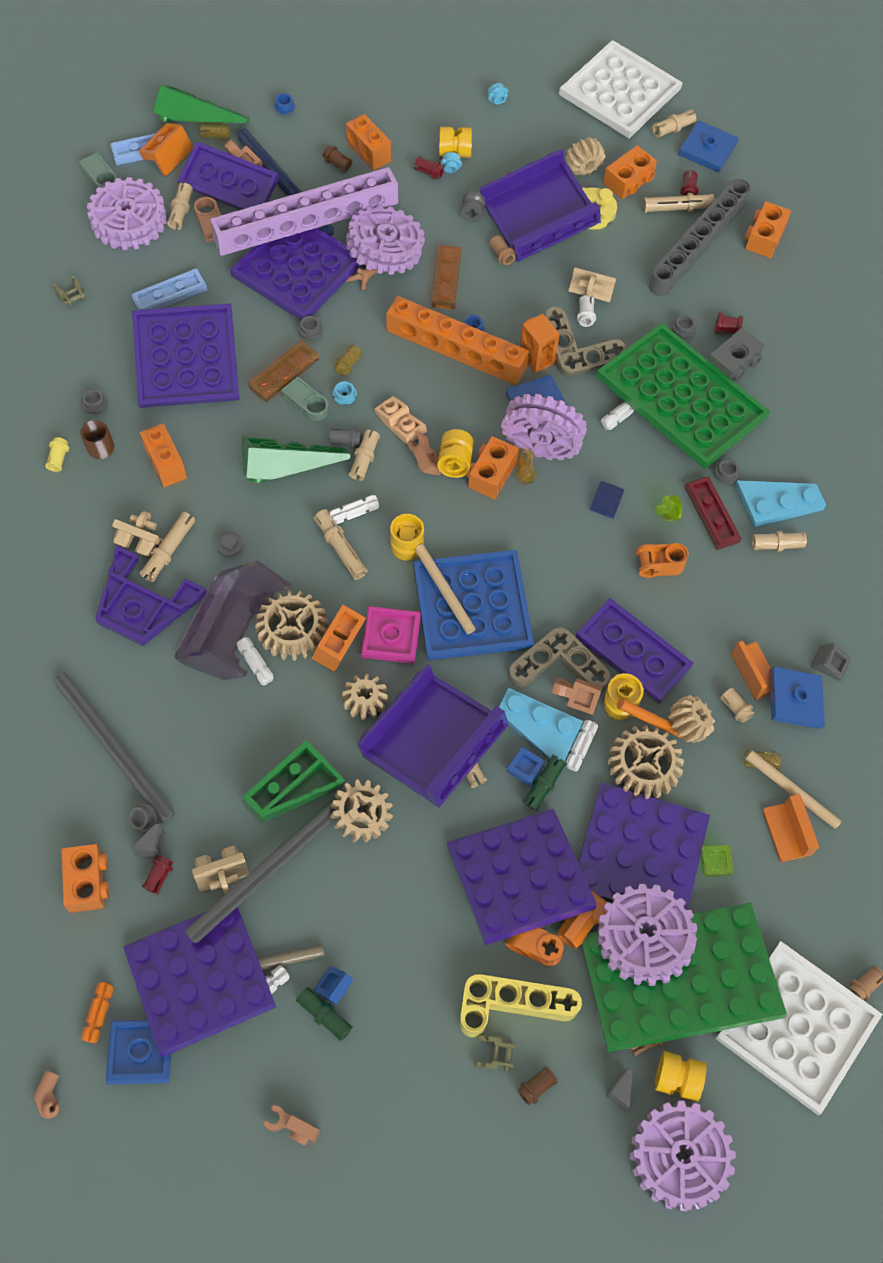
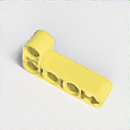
[459,974,582,1037]

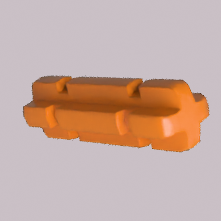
[81,982,114,1043]

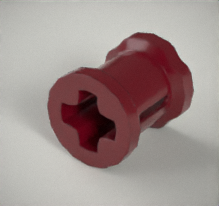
[714,312,743,334]

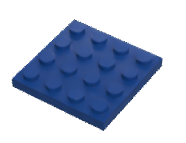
[413,550,534,661]

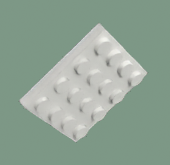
[559,40,682,138]
[715,941,883,1115]

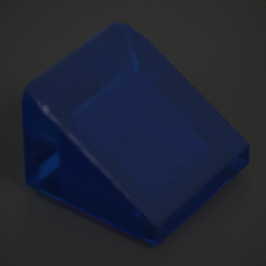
[590,481,624,519]

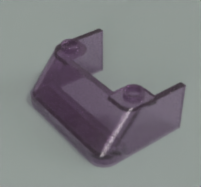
[175,560,291,680]

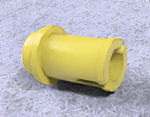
[45,437,70,472]

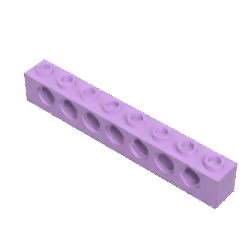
[210,167,398,256]

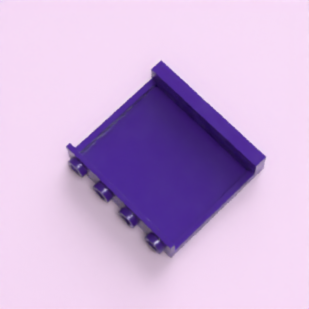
[479,149,601,262]
[357,664,508,808]

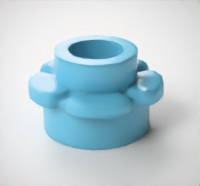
[488,83,509,105]
[440,152,462,173]
[332,381,357,404]

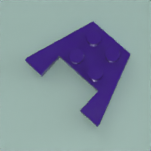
[95,546,207,646]

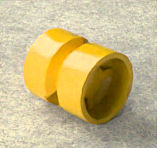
[439,126,472,158]
[437,429,474,478]
[390,514,424,561]
[603,673,644,721]
[654,1050,707,1102]

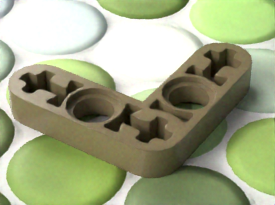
[545,307,627,376]
[509,628,610,691]

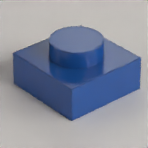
[507,747,545,787]
[313,966,354,1004]

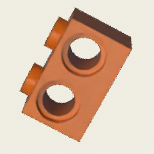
[346,114,391,171]
[603,145,657,200]
[745,201,792,259]
[520,314,560,374]
[140,423,187,488]
[466,436,519,500]
[311,605,366,672]
[62,844,109,913]

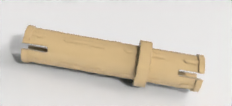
[643,193,714,212]
[314,509,368,580]
[139,512,196,582]

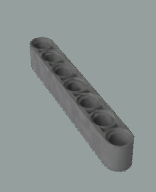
[649,179,751,296]

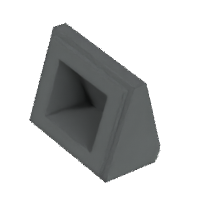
[811,643,851,681]
[132,824,165,860]
[607,1068,633,1111]

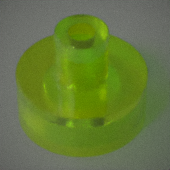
[655,495,682,521]

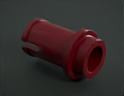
[414,156,444,180]
[680,170,699,196]
[141,855,174,895]

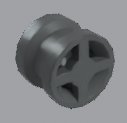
[461,192,486,222]

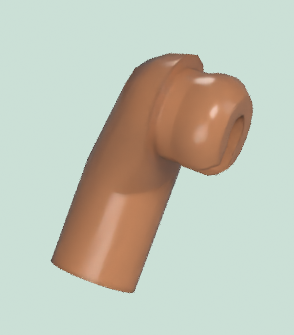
[33,1070,60,1119]

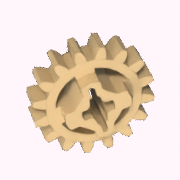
[330,779,393,843]

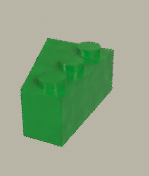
[242,739,345,824]

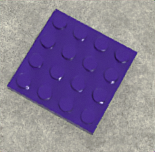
[230,228,362,320]
[132,303,240,408]
[579,782,710,910]
[447,809,597,945]
[123,907,277,1058]

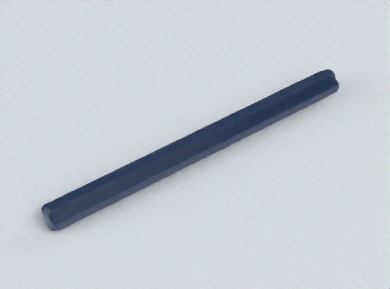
[237,128,334,236]

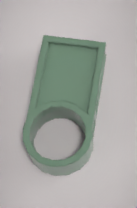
[78,152,117,189]
[281,376,329,422]

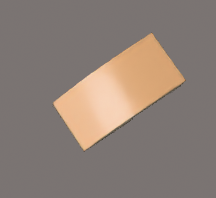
[374,396,427,445]

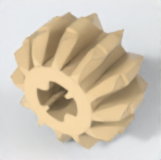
[565,137,606,177]
[342,673,388,722]
[668,695,715,744]

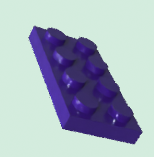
[177,141,280,210]
[576,598,694,704]

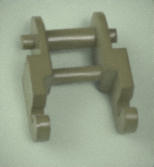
[53,275,86,307]
[474,1035,517,1071]

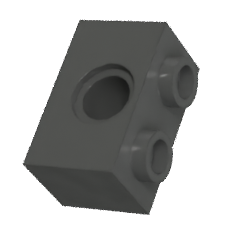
[708,327,764,381]

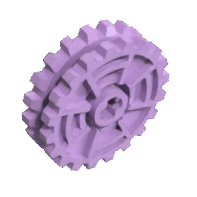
[87,177,167,250]
[346,205,425,275]
[501,394,587,461]
[598,884,697,986]
[630,1101,736,1212]

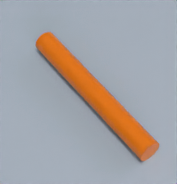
[617,698,682,738]

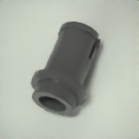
[329,428,362,448]

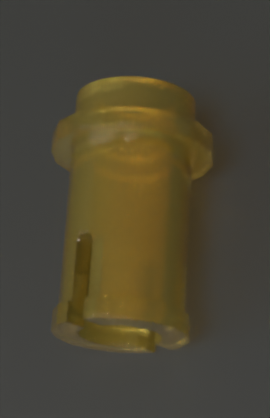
[200,122,230,141]
[334,345,363,376]
[517,450,537,484]
[744,750,781,771]

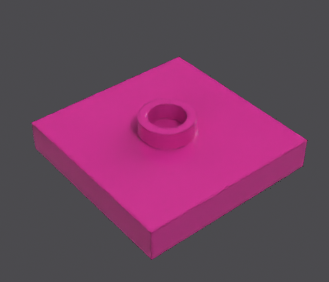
[361,606,421,664]

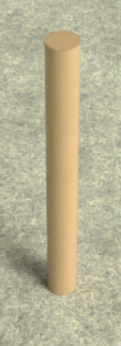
[415,544,476,634]
[745,750,842,829]

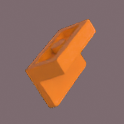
[138,123,193,176]
[731,640,771,700]
[762,794,819,862]

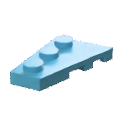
[735,480,826,528]
[499,688,583,761]

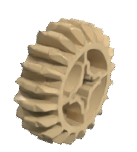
[255,590,328,661]
[608,724,684,799]

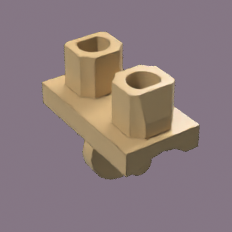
[569,267,616,302]
[112,511,163,558]
[192,845,249,894]

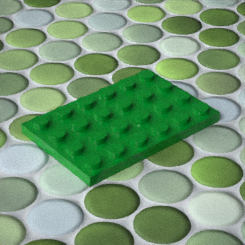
[595,323,770,469]
[581,903,787,1053]

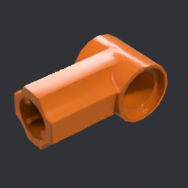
[556,889,608,950]

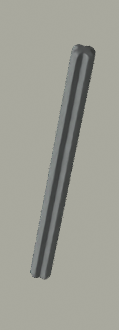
[54,673,175,823]
[185,800,336,943]

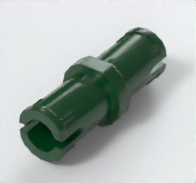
[522,754,567,811]
[296,987,353,1042]

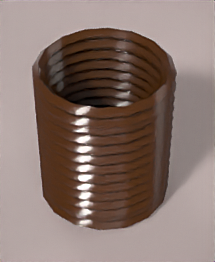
[80,420,114,459]

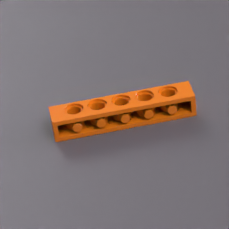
[386,296,529,386]

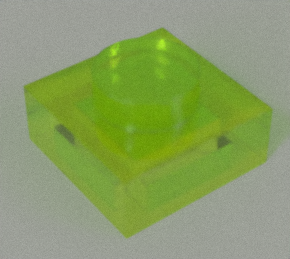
[701,845,734,877]

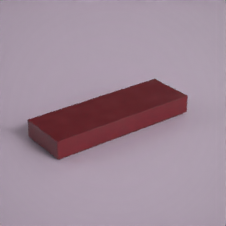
[684,476,742,550]

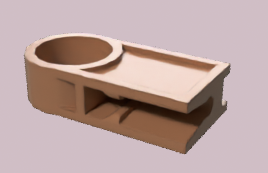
[194,197,221,242]

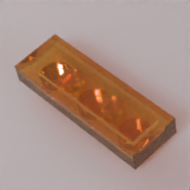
[431,245,462,309]
[248,340,319,403]

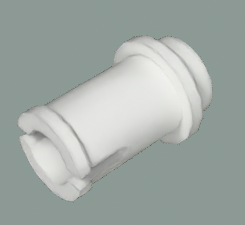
[577,295,596,327]

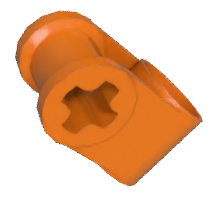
[636,543,689,578]
[505,928,564,967]

